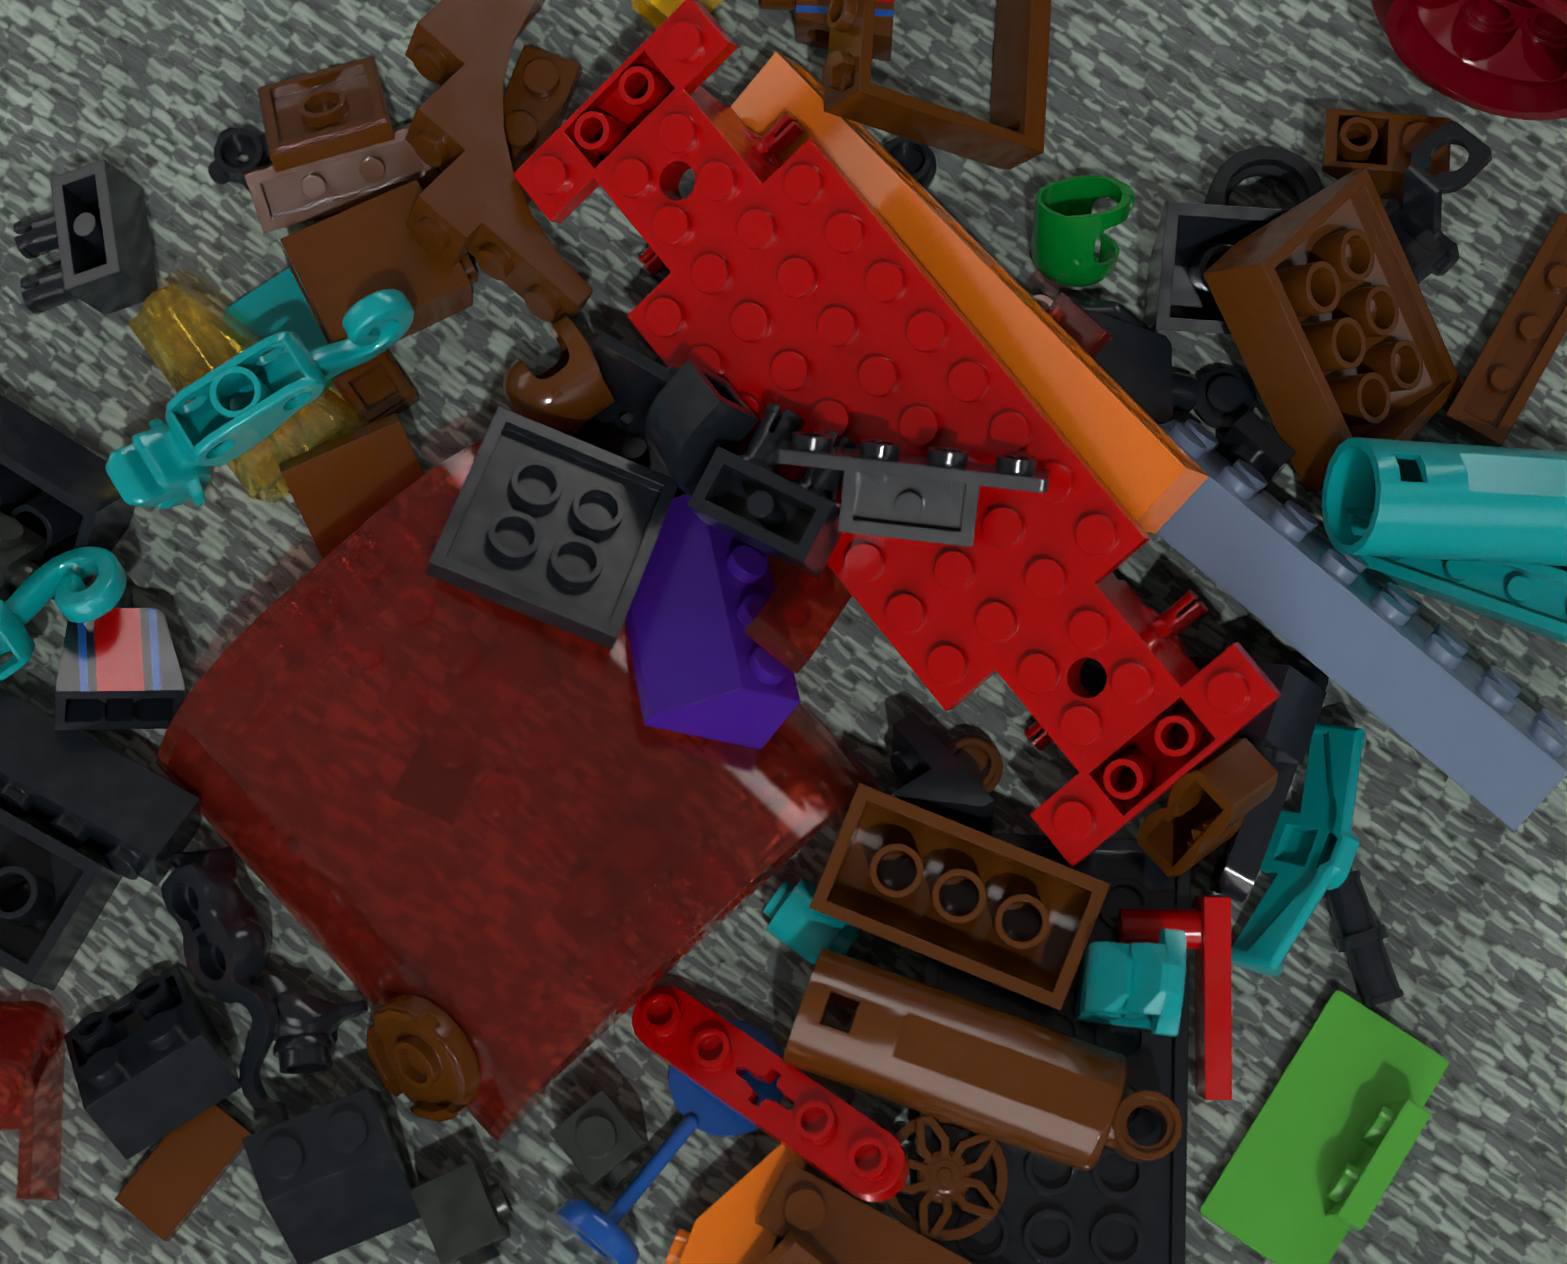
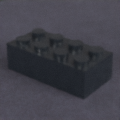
[0,808,122,991]

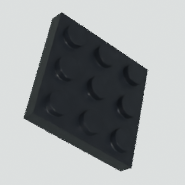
[425,406,678,650]

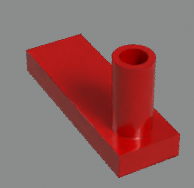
[1118,895,1232,1100]

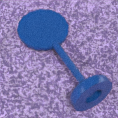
[555,1019,784,1264]

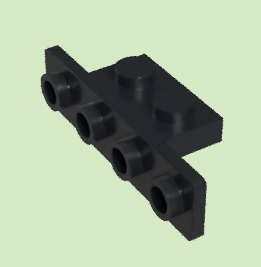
[773,432,1050,547]

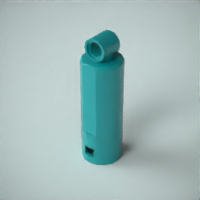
[1322,437,1567,566]

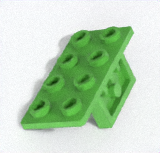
[1199,990,1448,1264]

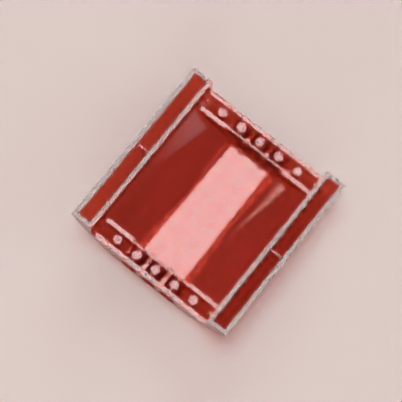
[156,440,880,1143]

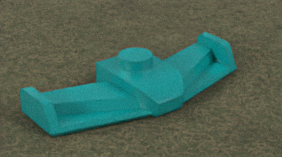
[1231,721,1367,978]

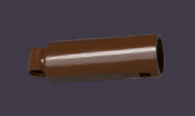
[782,947,1182,1171]

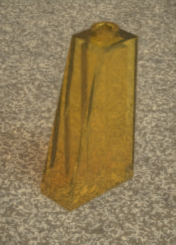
[128,283,370,503]

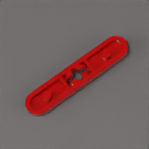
[632,986,909,1202]

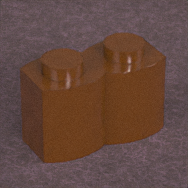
[1137,738,1278,877]

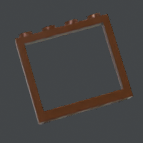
[822,0,1051,170]

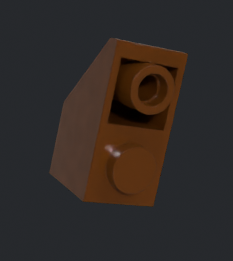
[1322,108,1451,200]

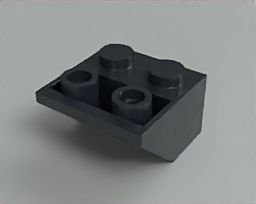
[64,964,242,1160]

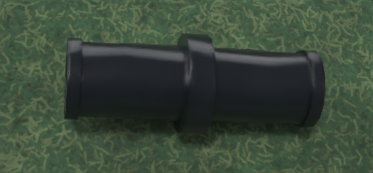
[1325,870,1404,1008]

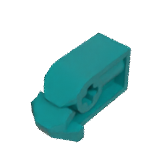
[1074,929,1186,1037]

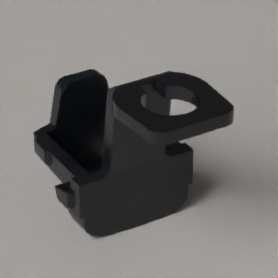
[1384,121,1492,284]

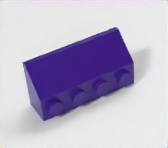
[625,494,801,750]

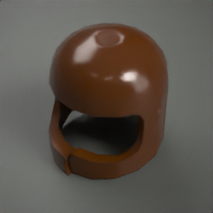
[503,315,615,435]

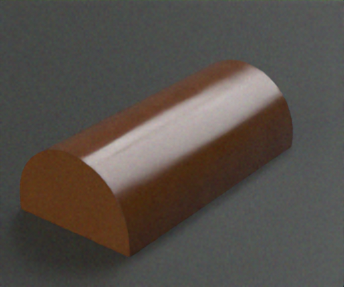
[809,783,1110,1011]

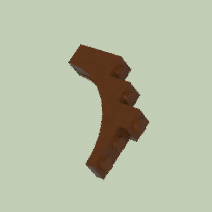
[405,0,594,325]

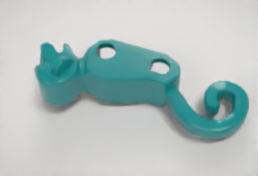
[106,289,415,509]
[0,547,127,681]

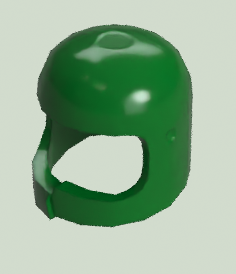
[1031,175,1135,287]

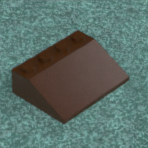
[1203,167,1462,492]

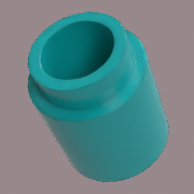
[763,877,863,966]

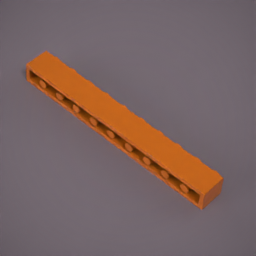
[730,52,1209,534]

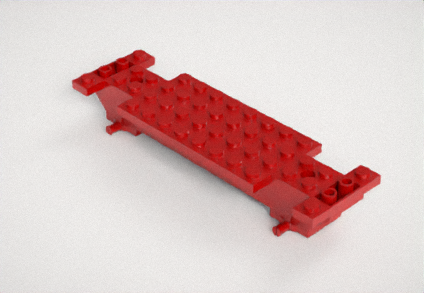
[513,0,1282,867]

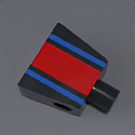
[54,588,185,730]

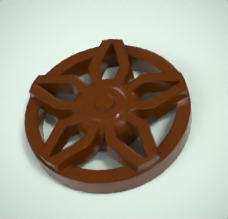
[886,1114,1008,1241]

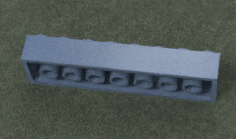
[1156,418,1567,831]

